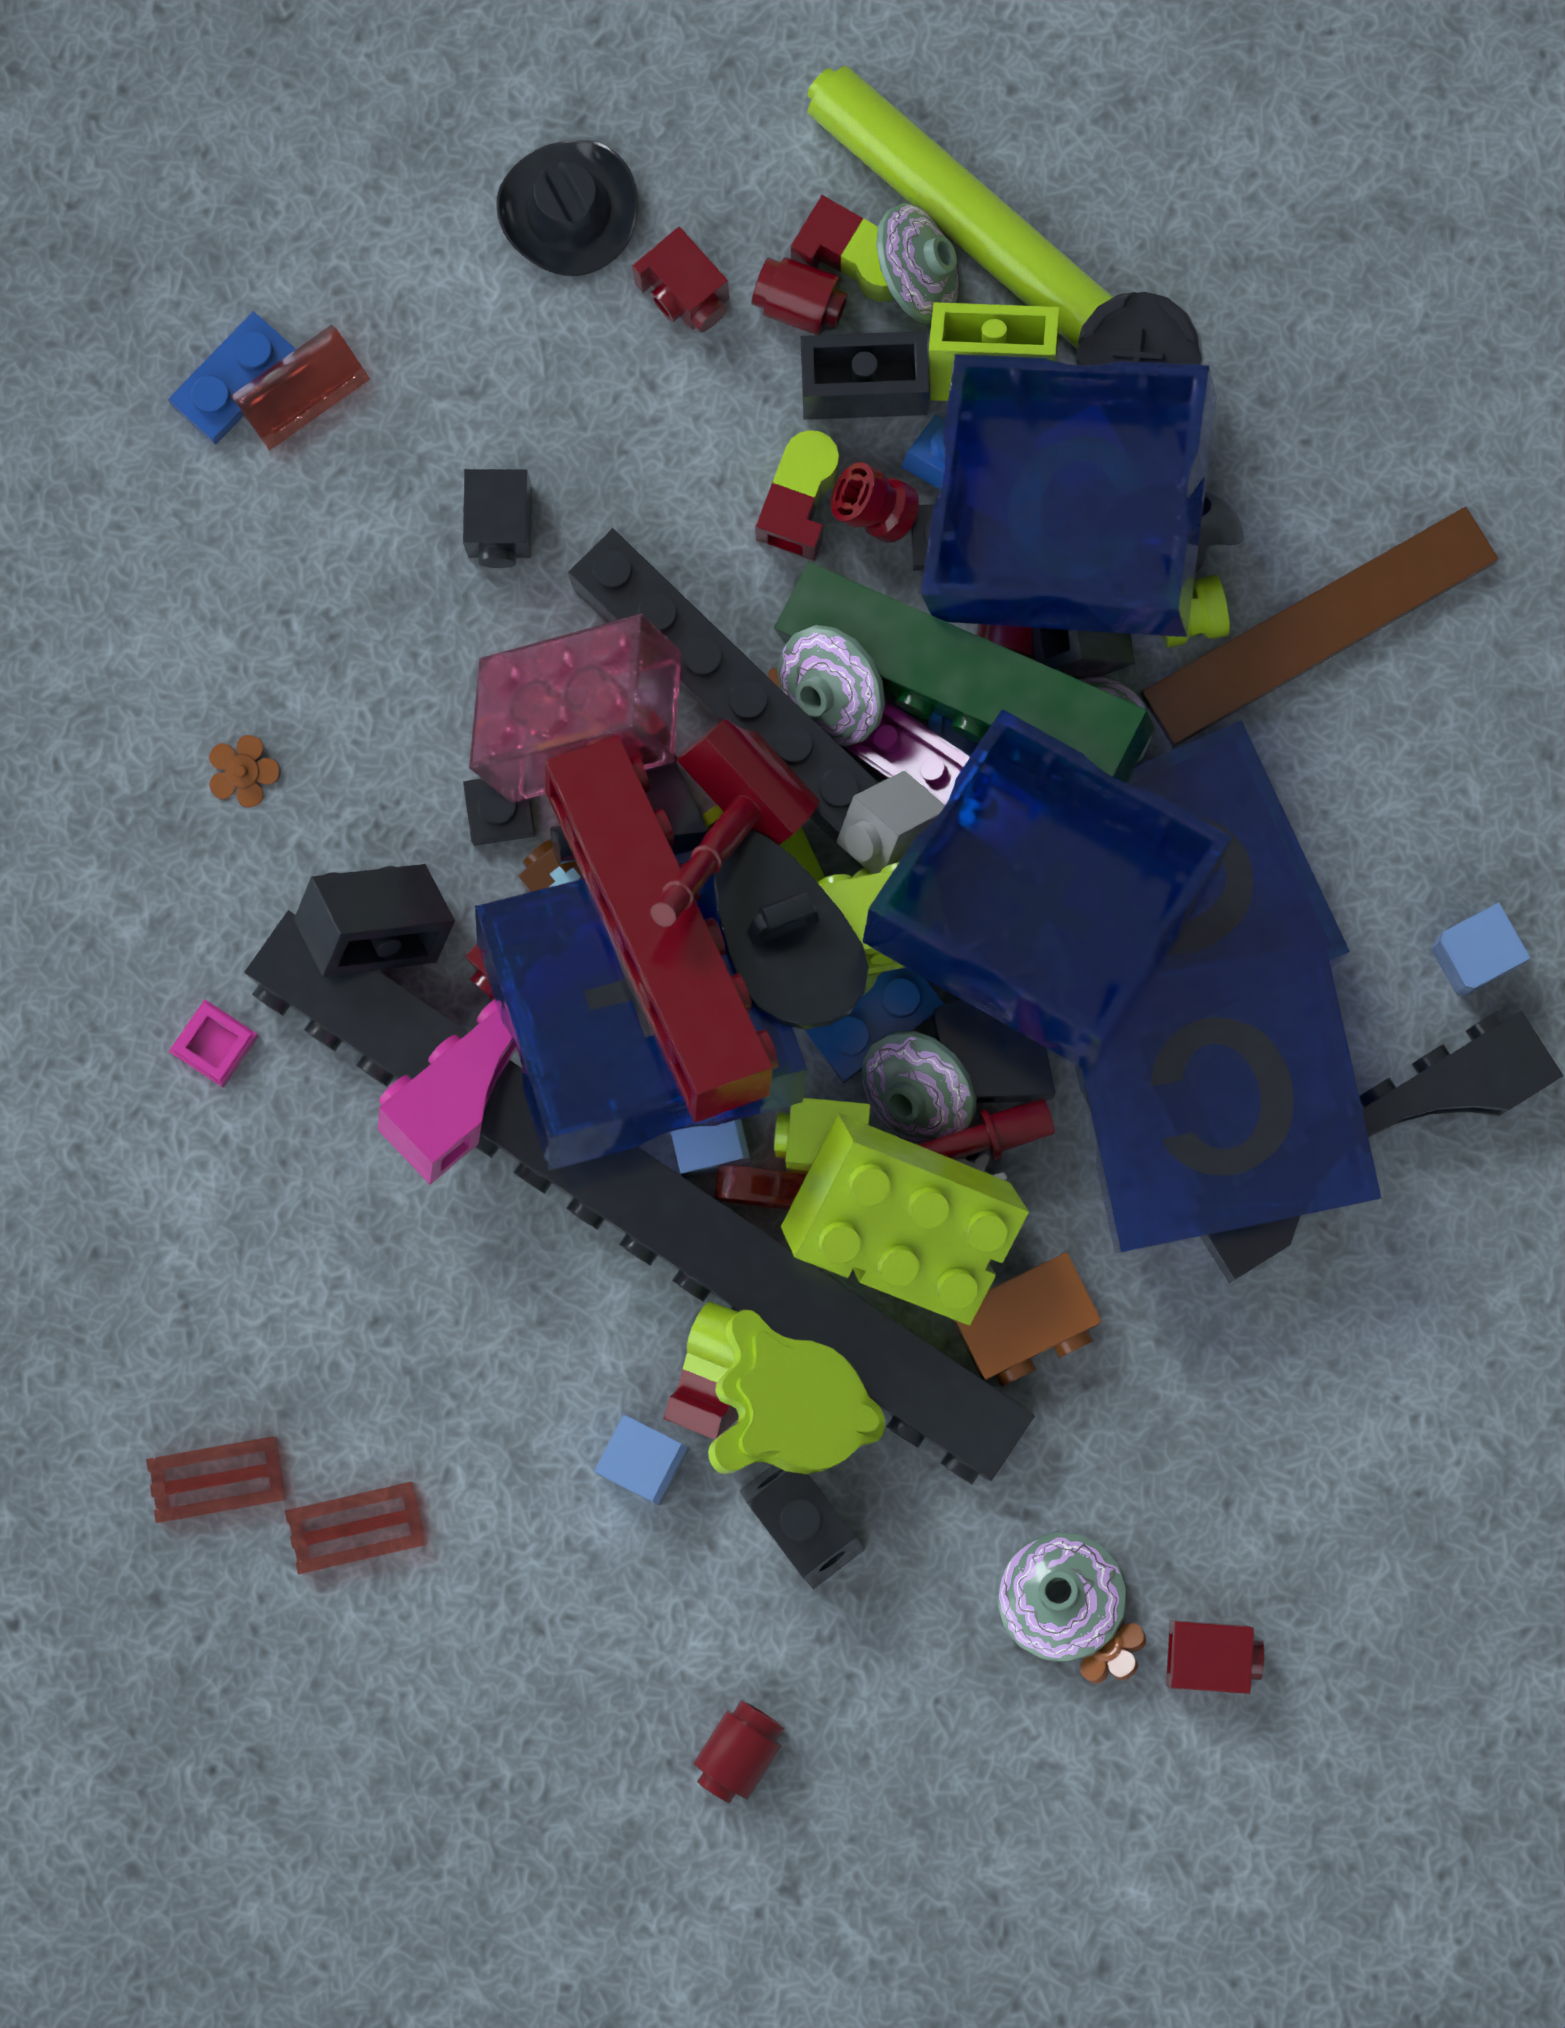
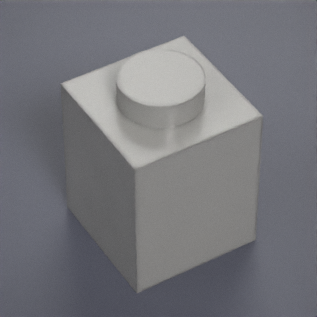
[836,770,950,874]

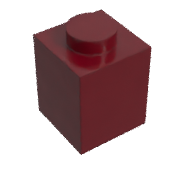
[1166,1620,1264,1694]

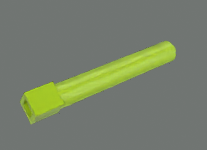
[807,65,1113,349]

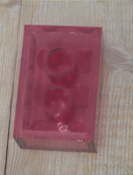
[469,614,681,802]

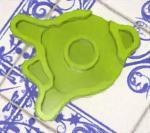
[708,1310,885,1474]

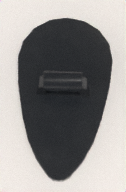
[714,829,869,1029]

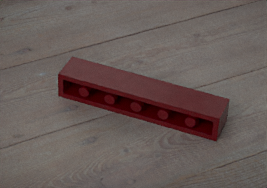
[545,735,778,1123]

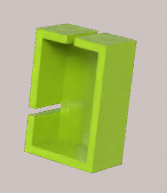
[781,1113,1029,1326]

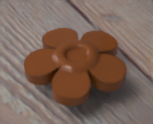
[209,735,280,807]
[1080,1621,1146,1684]

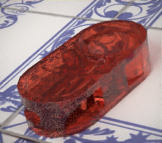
[714,1166,807,1210]

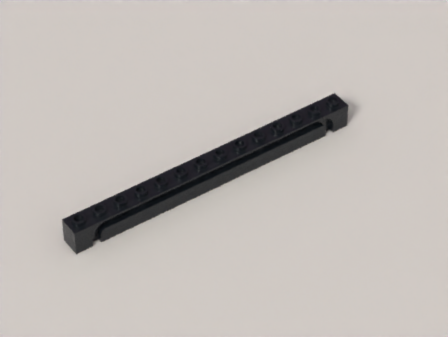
[244,910,1035,1485]

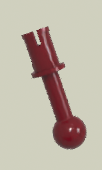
[918,1098,1055,1160]

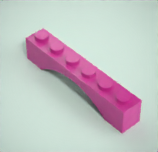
[377,901,719,1185]

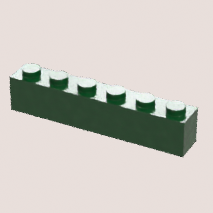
[774,561,1155,796]

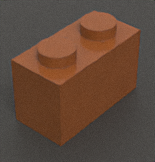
[952,1252,1102,1387]

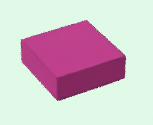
[169,999,259,1088]

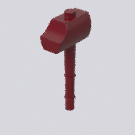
[651,718,820,926]

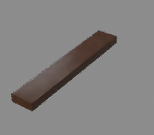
[1141,506,1499,748]

